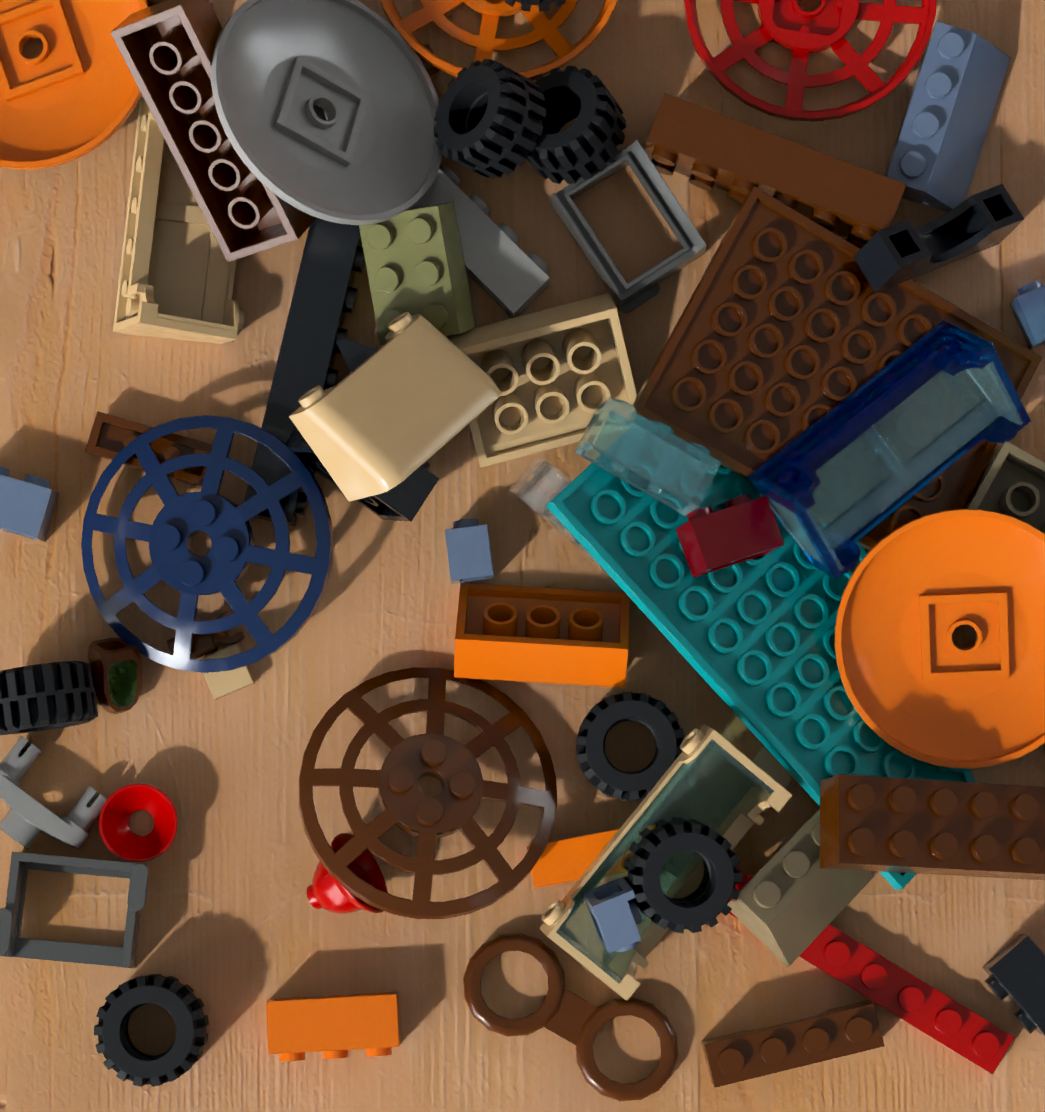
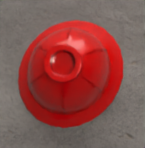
[307,833,388,914]

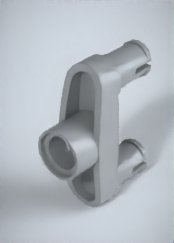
[0,736,107,849]

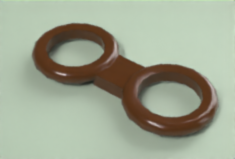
[463,933,678,1101]

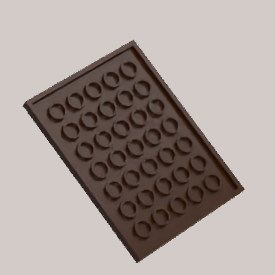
[629,186,1043,550]

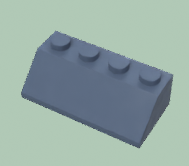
[884,21,1010,212]

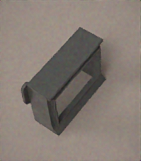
[551,140,707,313]
[0,852,149,968]

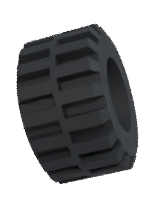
[434,59,546,178]
[526,66,626,184]
[0,661,98,735]
[576,692,684,801]
[624,817,742,933]
[94,974,209,1087]

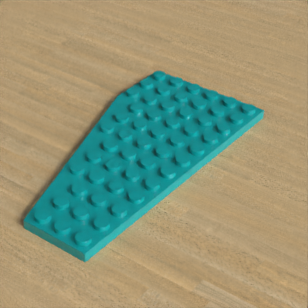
[546,418,976,890]

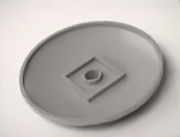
[211,0,443,225]

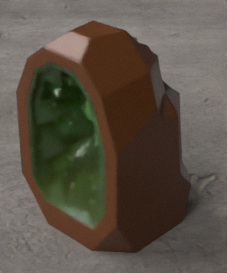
[87,638,142,714]

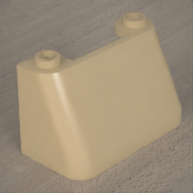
[289,312,501,502]

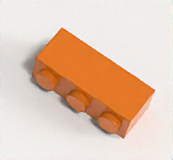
[266,992,401,1061]

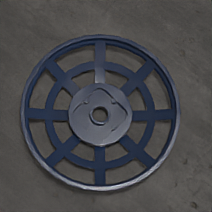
[81,415,334,673]

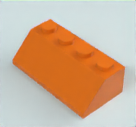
[454,583,630,688]

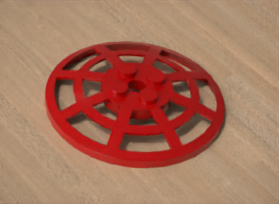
[684,0,937,122]

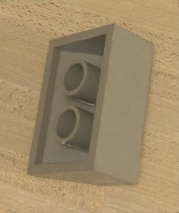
[727,809,874,967]

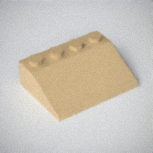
[446,293,640,468]

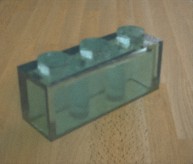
[575,398,721,516]

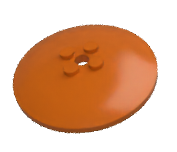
[0,0,148,170]
[834,509,1045,769]

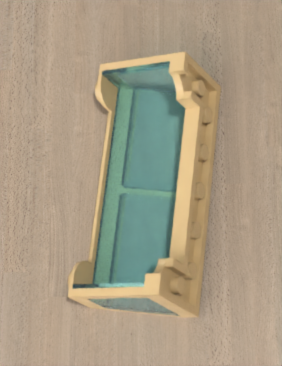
[539,725,792,1001]

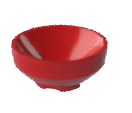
[99,784,178,862]

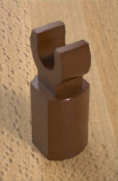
[166,612,245,659]

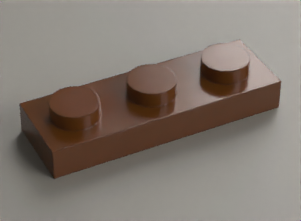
[85,411,213,487]

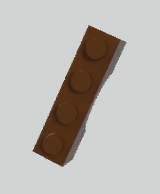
[701,1000,885,1088]

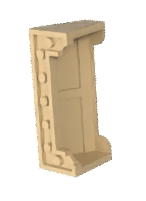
[113,96,244,344]

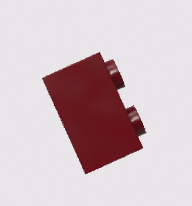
[676,494,784,578]

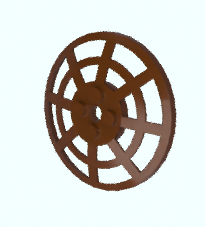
[299,667,557,919]

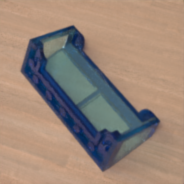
[748,320,1031,580]

